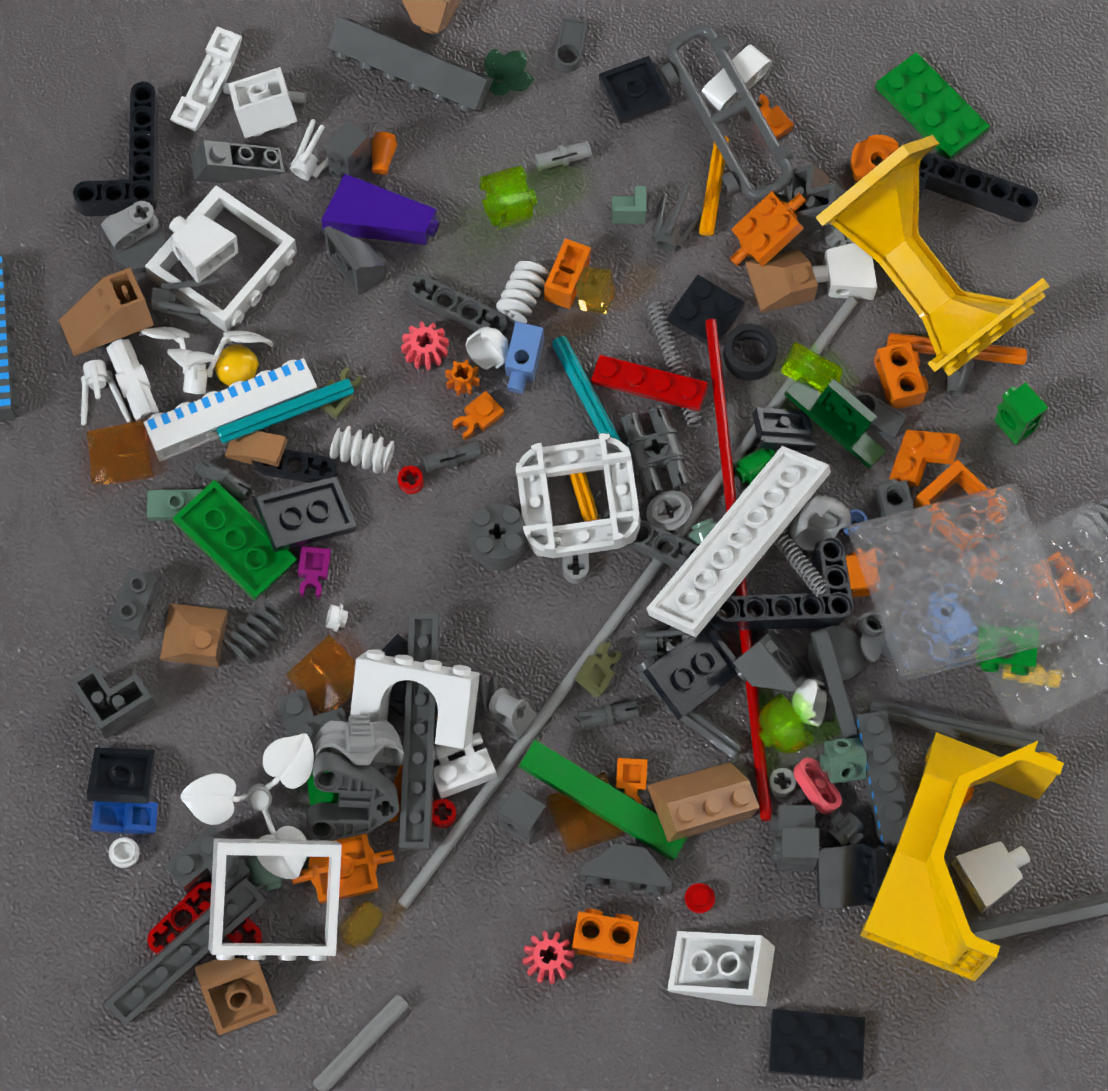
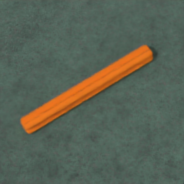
[887,333,1027,365]

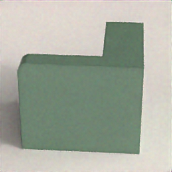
[612,186,647,224]

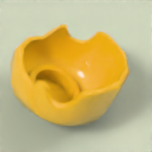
[214,344,259,386]

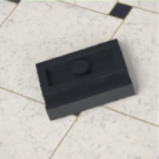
[752,407,816,452]

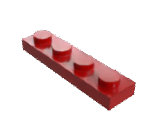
[591,355,708,412]

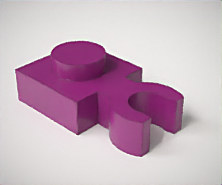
[298,546,331,599]

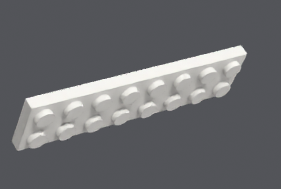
[646,446,831,637]

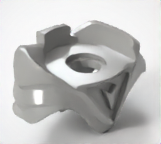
[312,715,404,770]

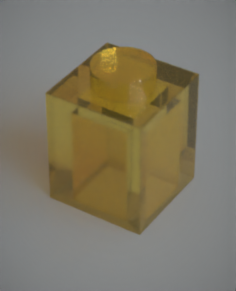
[576,267,616,314]

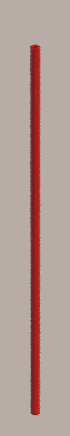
[705,319,772,822]

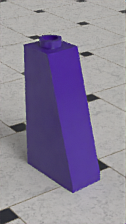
[321,174,440,245]

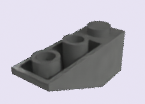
[191,140,284,183]

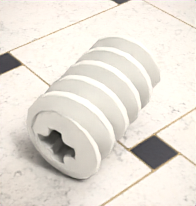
[496,261,550,324]
[329,426,394,474]

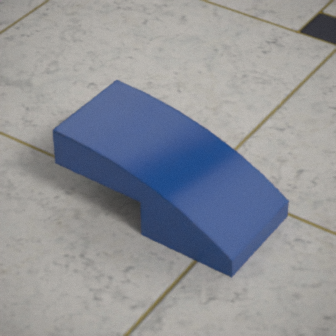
[91,802,158,834]

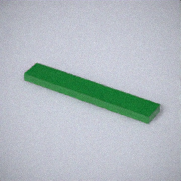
[518,739,687,861]

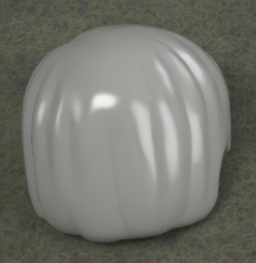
[790,496,851,552]

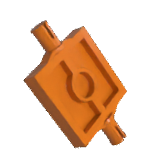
[729,191,807,267]
[292,833,395,904]

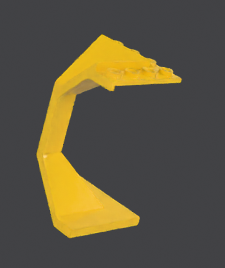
[816,135,1050,376]
[860,732,1064,981]

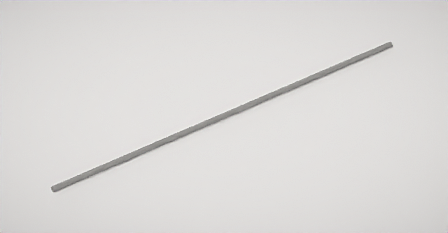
[398,296,858,909]

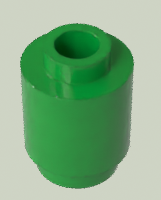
[735,448,775,485]

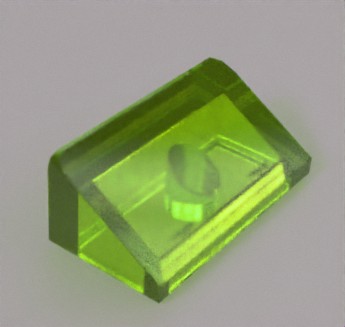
[781,342,843,394]

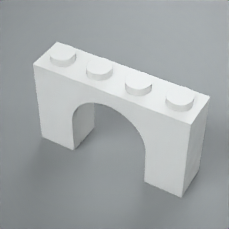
[350,649,480,749]

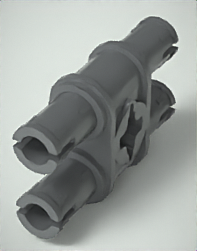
[621,405,691,498]

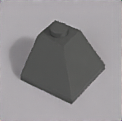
[324,226,387,295]
[733,629,809,691]

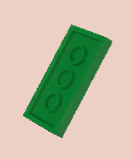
[875,52,990,160]
[172,479,297,601]

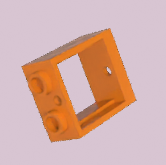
[913,459,1007,553]

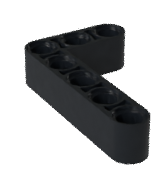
[73,81,159,216]
[919,152,1038,222]
[708,537,853,631]

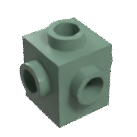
[820,737,867,783]

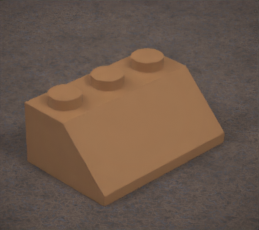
[648,762,760,842]

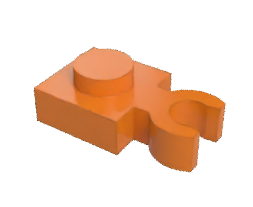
[755,94,794,140]
[452,391,504,441]
[616,758,648,805]

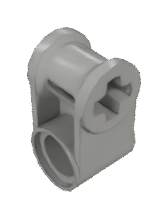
[101,201,159,251]
[489,688,536,740]

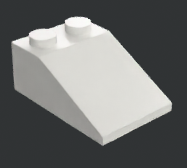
[667,931,775,1006]

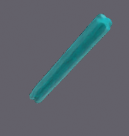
[552,336,622,442]
[217,379,354,444]

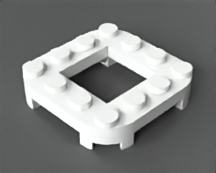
[516,434,641,558]

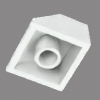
[228,67,297,138]

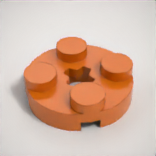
[850,134,899,182]

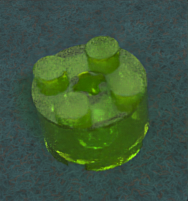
[479,165,537,230]

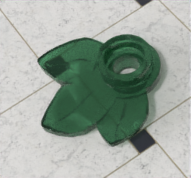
[484,49,534,96]

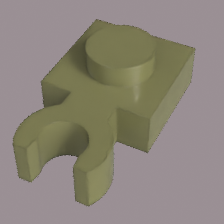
[319,367,362,420]
[574,642,621,697]

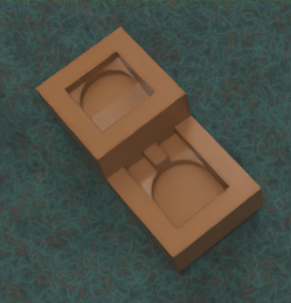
[225,431,287,467]

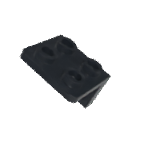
[816,843,890,909]

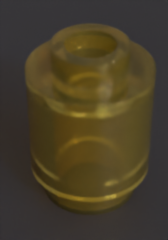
[340,901,384,948]

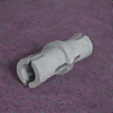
[534,140,592,172]

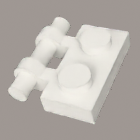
[434,732,497,799]

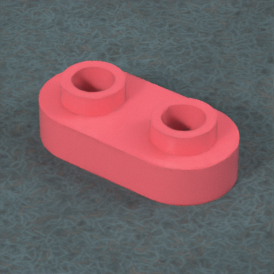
[793,758,842,815]

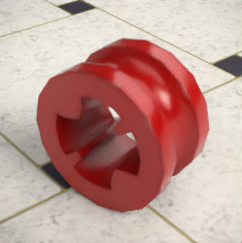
[397,465,424,494]
[432,799,457,829]

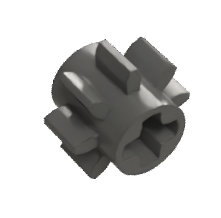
[827,812,864,846]

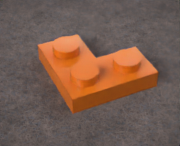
[889,430,961,487]

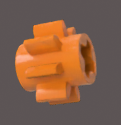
[445,359,480,396]

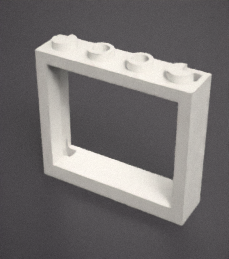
[145,185,297,332]
[208,838,342,961]

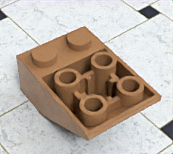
[59,268,154,356]

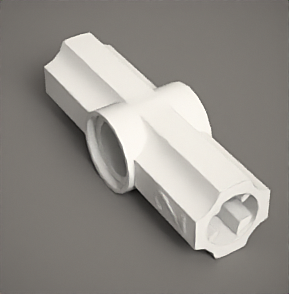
[106,339,159,424]

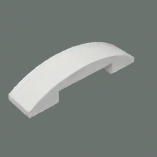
[170,26,242,131]

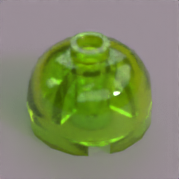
[758,693,814,754]

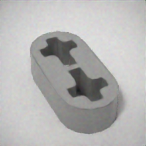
[562,553,589,584]

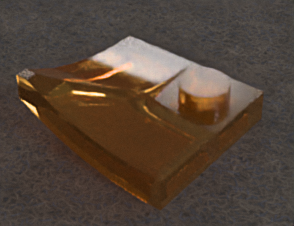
[87,420,154,484]
[286,635,356,713]
[547,772,625,853]

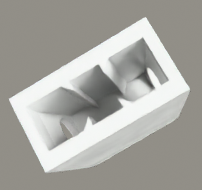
[169,215,239,283]
[812,243,877,300]
[951,841,1030,913]

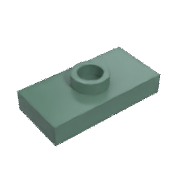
[147,489,203,521]

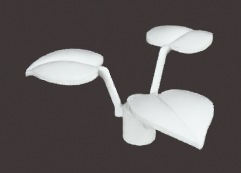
[139,326,273,394]
[181,733,314,879]

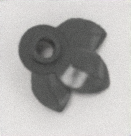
[857,612,908,663]

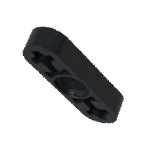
[254,449,337,483]

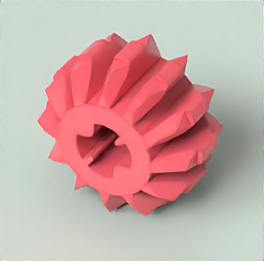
[401,321,449,371]
[522,931,575,985]

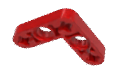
[147,882,263,954]

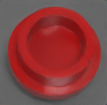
[684,883,715,914]

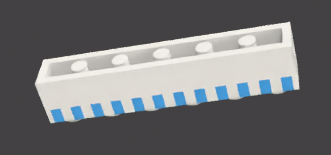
[144,358,318,462]

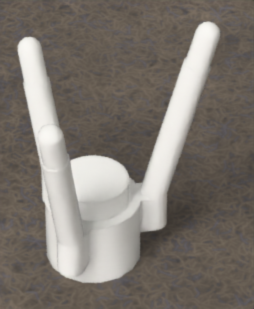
[290,119,328,181]
[81,360,132,426]

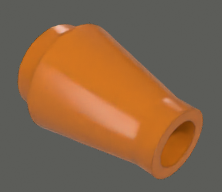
[371,132,398,175]

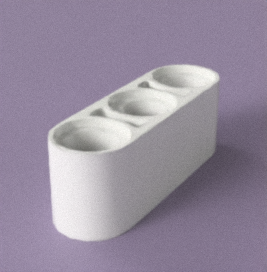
[700,44,772,112]

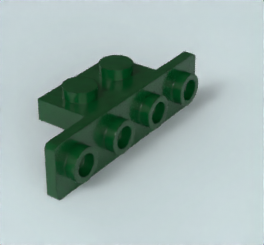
[784,377,886,468]

